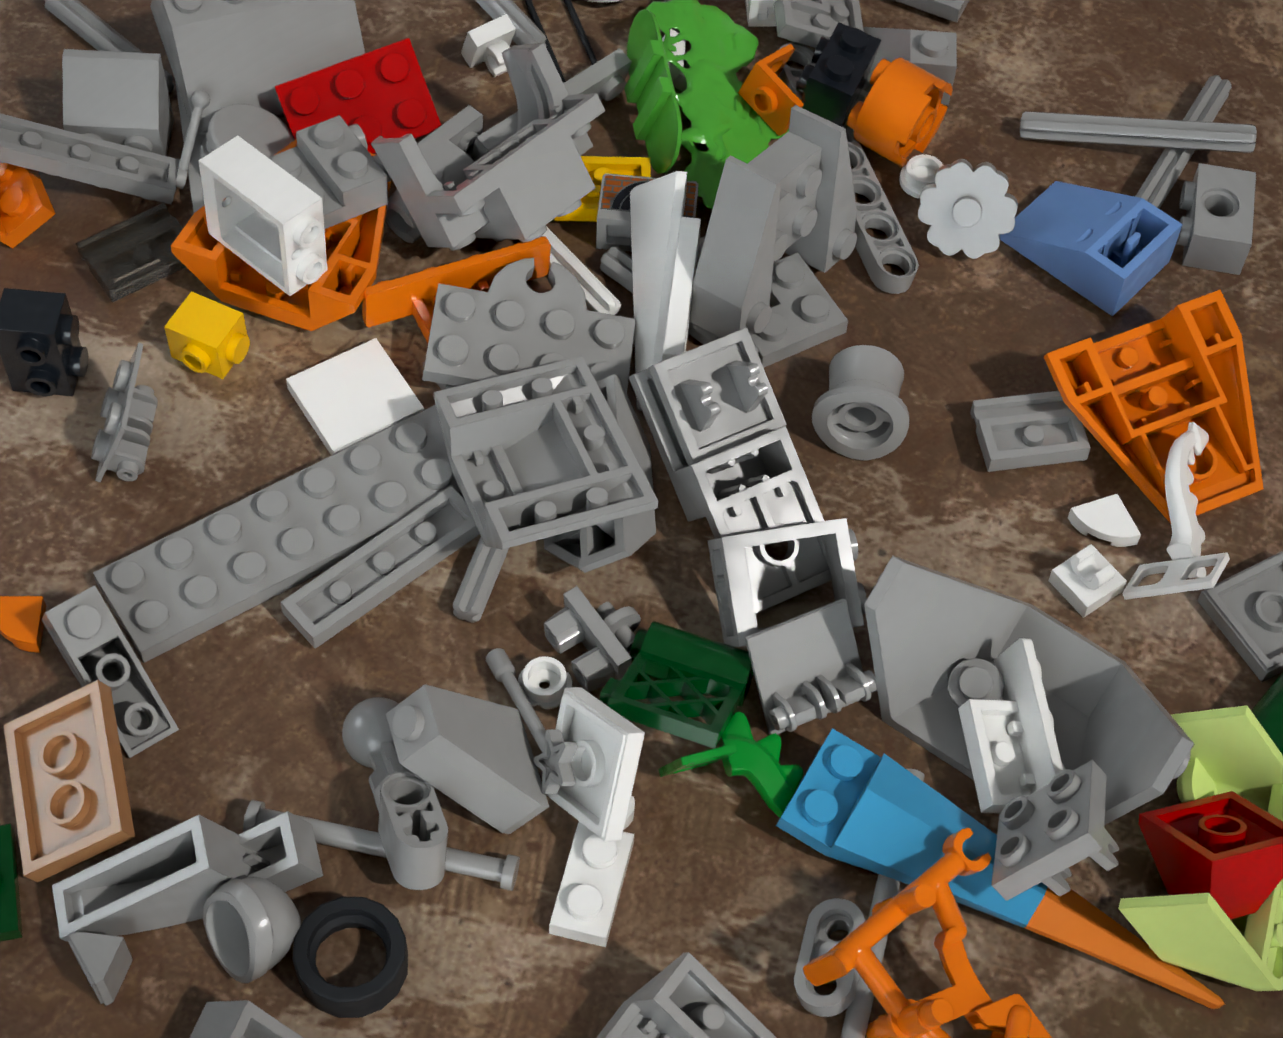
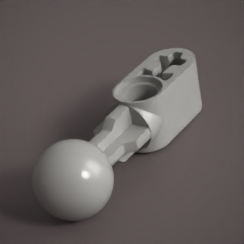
[342,697,448,890]

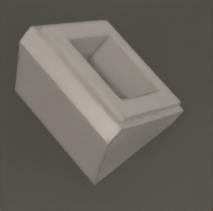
[68,931,133,1006]

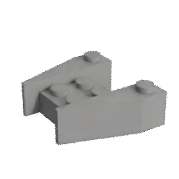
[690,105,857,338]

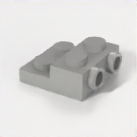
[268,115,391,229]

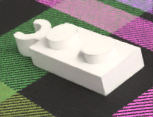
[549,796,635,947]

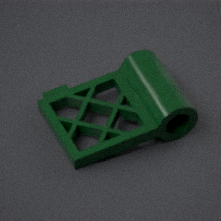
[599,621,754,749]

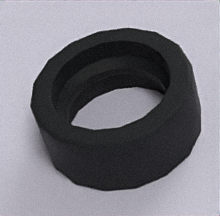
[293,897,408,1018]

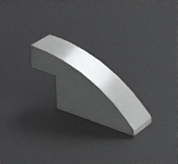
[52,811,323,942]

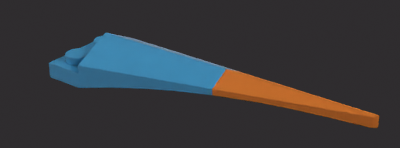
[775,728,1225,1009]

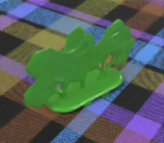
[624,0,789,209]

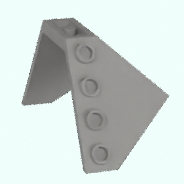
[864,556,1194,825]

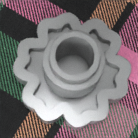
[918,159,1018,259]

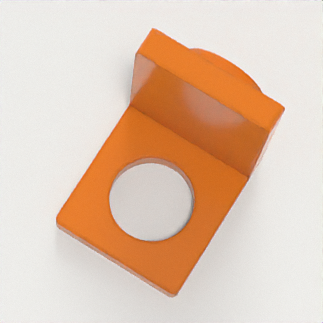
[738,44,804,136]

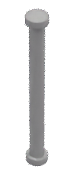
[243,800,520,891]

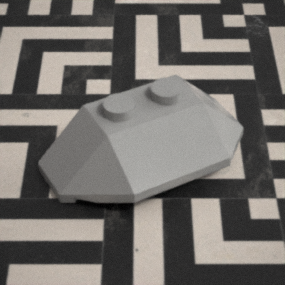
[544,374,656,573]

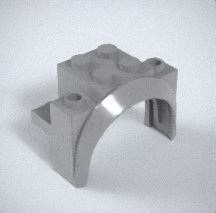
[371,43,605,251]

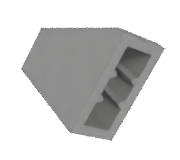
[386,684,549,834]

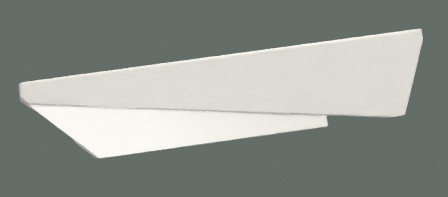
[630,171,701,411]

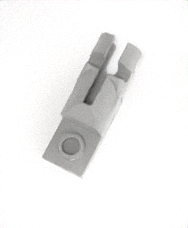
[385,105,483,243]

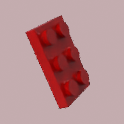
[274,38,441,154]

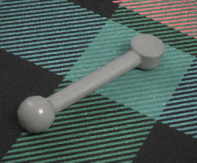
[176,90,210,189]

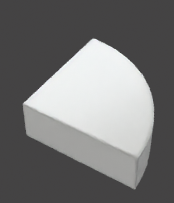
[1068,494,1141,547]

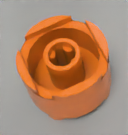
[847,57,953,168]

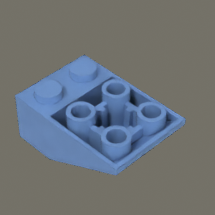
[1000,181,1183,316]

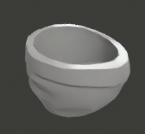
[203,877,301,983]

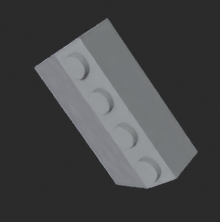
[150,0,365,137]

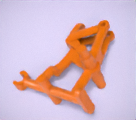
[803,827,1052,1038]

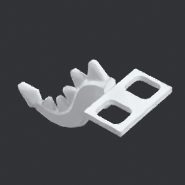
[1122,422,1230,600]

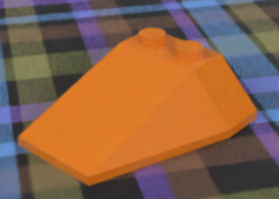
[171,139,391,331]
[1043,290,1264,524]

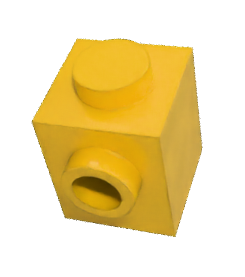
[164,291,250,379]

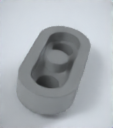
[794,898,865,1017]

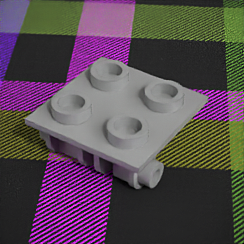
[91,343,158,482]
[745,598,877,735]

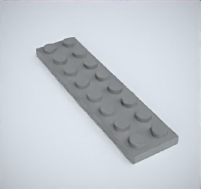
[93,404,464,663]

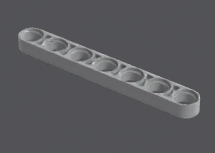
[778,43,919,294]

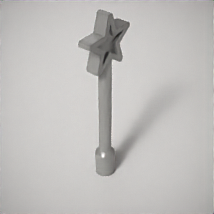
[486,648,577,794]

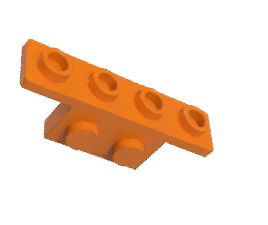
[362,236,551,343]

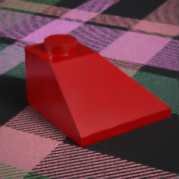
[1139,791,1283,920]

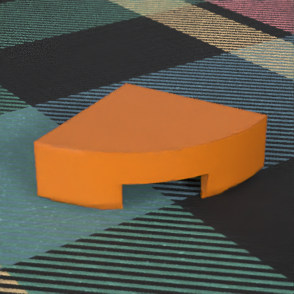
[0,596,47,653]

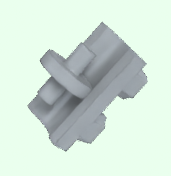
[544,586,641,692]

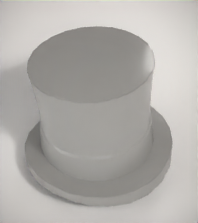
[812,345,909,461]

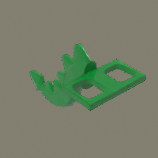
[658,712,803,818]

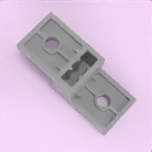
[629,369,831,613]

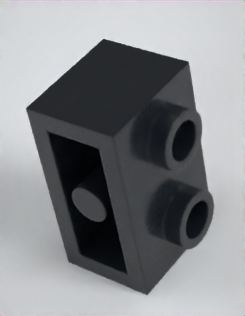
[796,22,881,127]
[0,288,89,397]

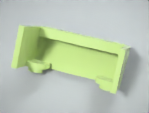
[1118,705,1283,991]

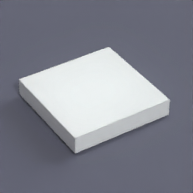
[286,338,424,455]
[546,687,645,841]

